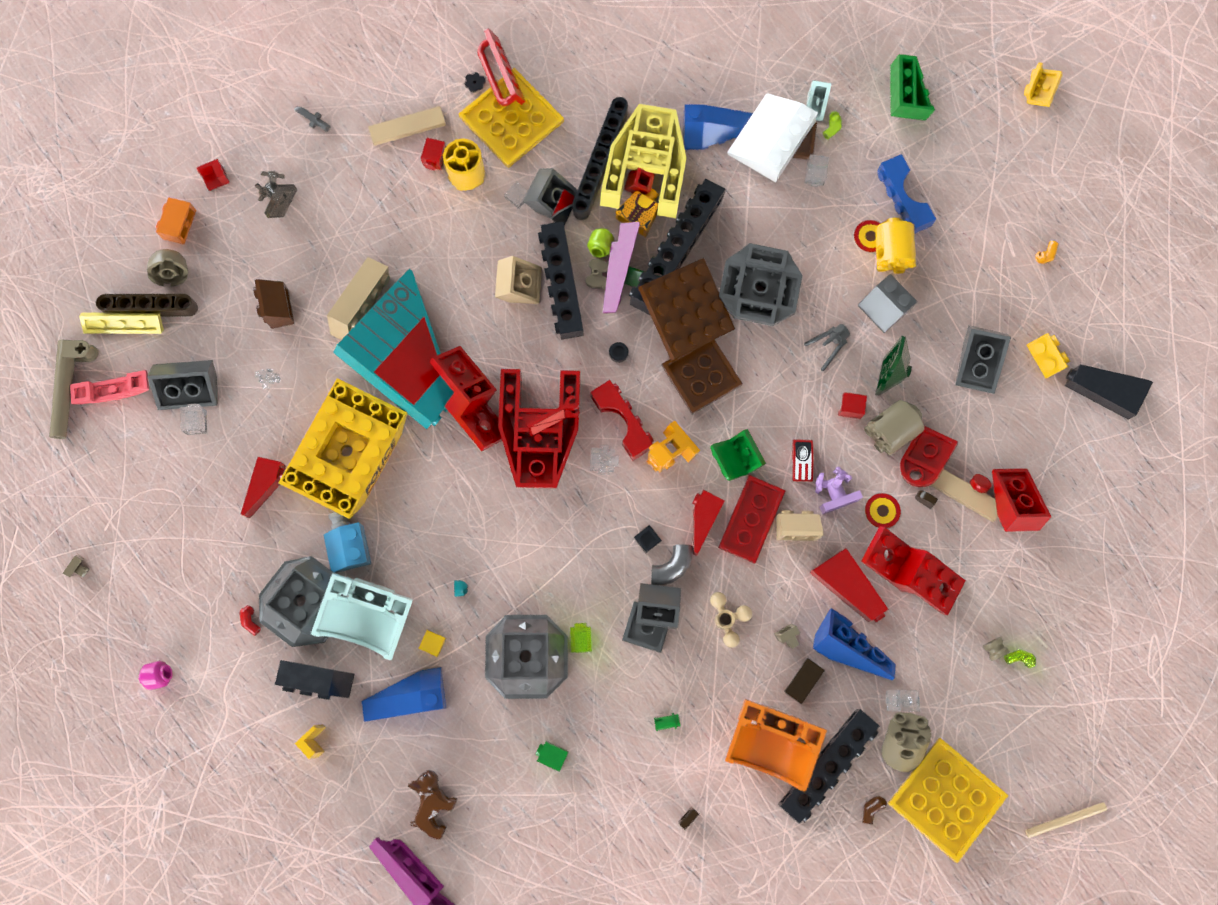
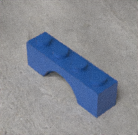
[877,154,936,234]

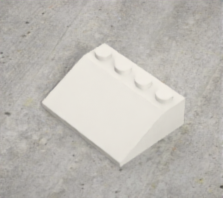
[727,94,818,183]

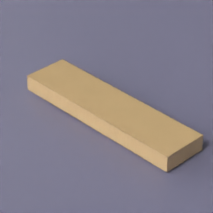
[368,106,446,146]
[930,469,998,522]

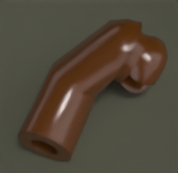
[862,796,887,825]

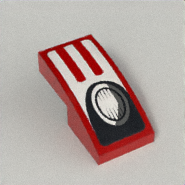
[792,439,813,482]

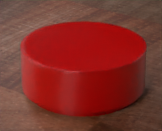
[970,474,992,493]

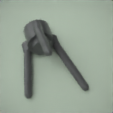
[804,324,850,371]

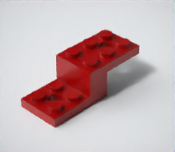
[430,346,502,451]
[861,526,966,616]

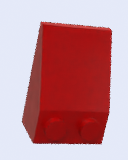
[992,469,1052,532]

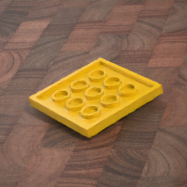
[458,68,564,169]
[887,738,1009,863]

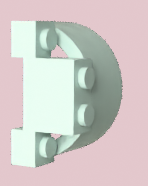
[311,573,413,660]

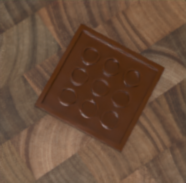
[638,258,735,360]

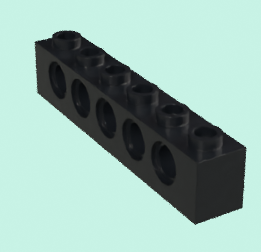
[538,221,584,340]
[777,709,880,824]

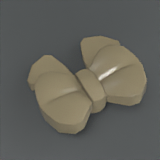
[585,259,609,289]

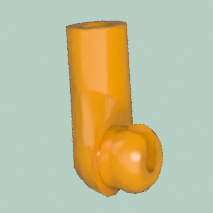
[1035,241,1059,264]

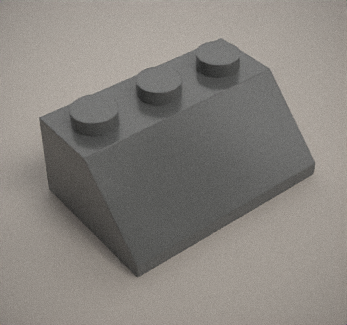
[147,360,218,410]

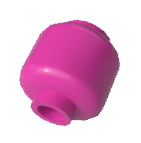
[138,661,172,690]

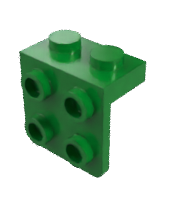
[710,429,766,481]

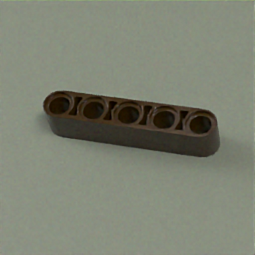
[96,294,198,317]

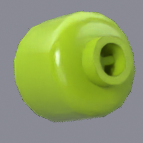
[587,228,615,258]

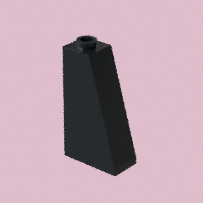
[1065,364,1153,420]

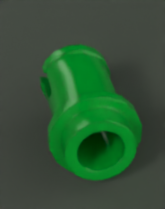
[654,713,681,731]

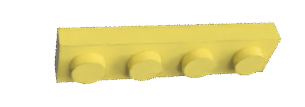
[79,313,164,334]

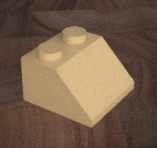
[495,256,542,304]
[776,510,823,541]

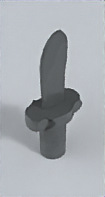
[294,107,331,132]

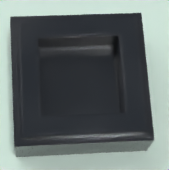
[634,525,662,553]

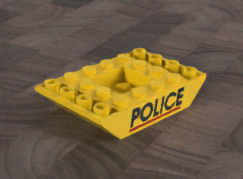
[278,378,407,519]

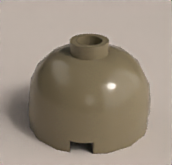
[147,249,188,287]

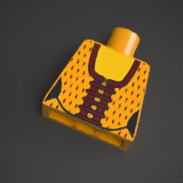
[616,189,659,238]

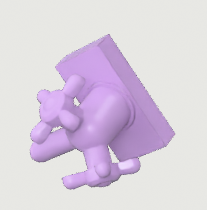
[815,466,863,515]

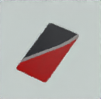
[551,189,575,227]

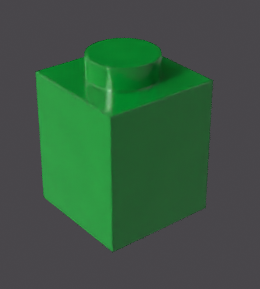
[535,741,569,772]

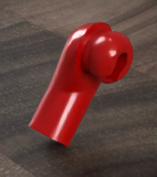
[239,605,261,636]

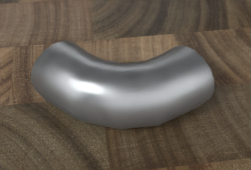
[651,544,693,585]

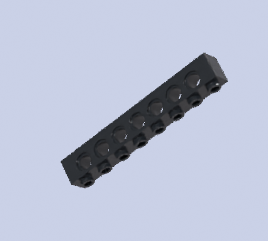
[629,178,726,315]

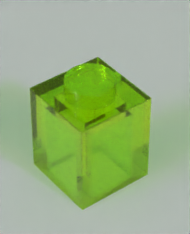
[570,623,592,653]

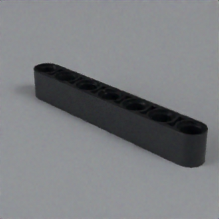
[573,97,628,220]

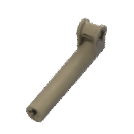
[49,339,99,439]

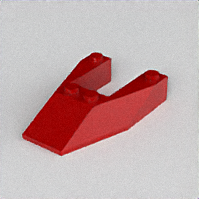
[498,369,581,489]

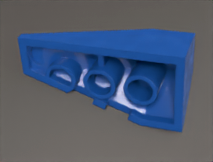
[683,104,753,150]
[813,608,896,680]
[362,667,447,722]

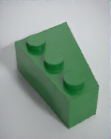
[890,54,935,121]

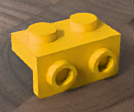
[1024,62,1063,107]
[1027,333,1071,379]

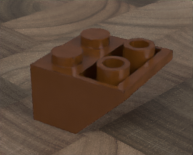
[253,279,295,329]

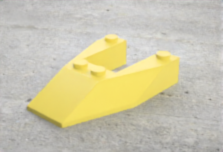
[600,104,686,218]

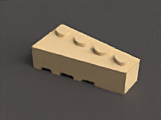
[327,257,390,340]

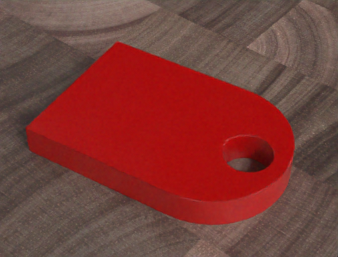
[900,426,958,487]

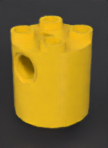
[443,138,485,191]
[875,217,916,274]

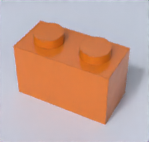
[156,197,197,245]

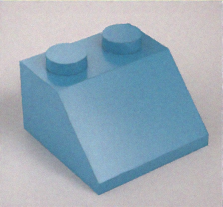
[323,522,371,573]

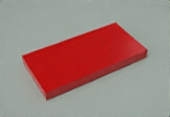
[718,475,786,564]

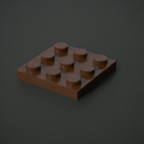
[662,339,743,414]

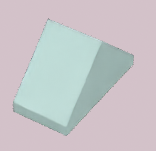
[806,80,831,121]

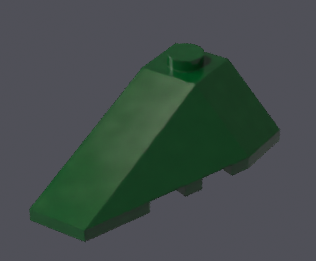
[875,336,912,396]

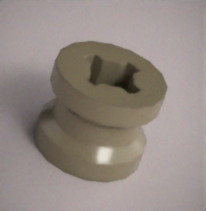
[983,637,1010,661]

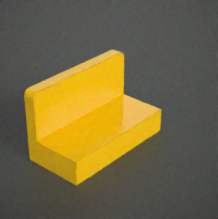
[295,725,326,759]

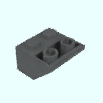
[635,583,681,629]

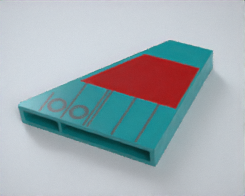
[333,268,454,429]

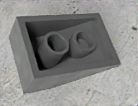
[955,325,1011,394]

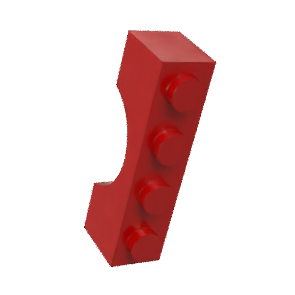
[590,380,654,461]

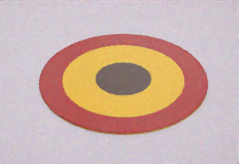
[854,220,881,252]
[865,493,901,528]

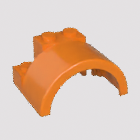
[725,699,827,791]

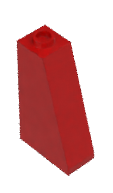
[810,548,889,623]

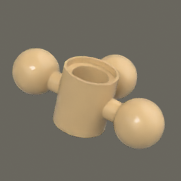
[710,592,752,648]

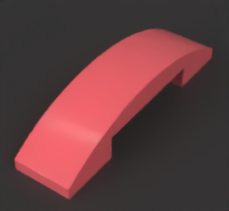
[70,370,149,405]

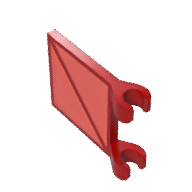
[527,395,580,436]

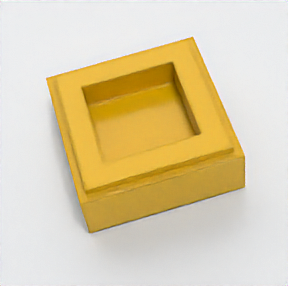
[418,630,446,657]

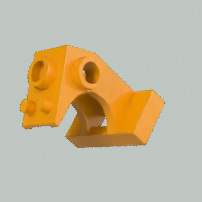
[646,420,700,473]

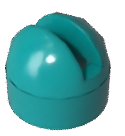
[454,580,468,597]

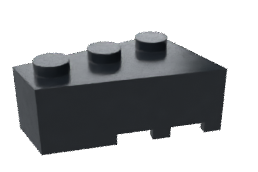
[275,660,355,700]

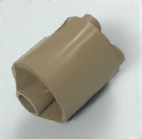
[864,399,924,455]
[881,712,932,772]

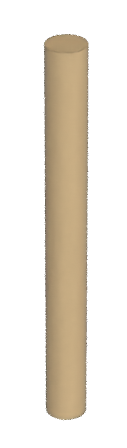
[1025,802,1107,838]

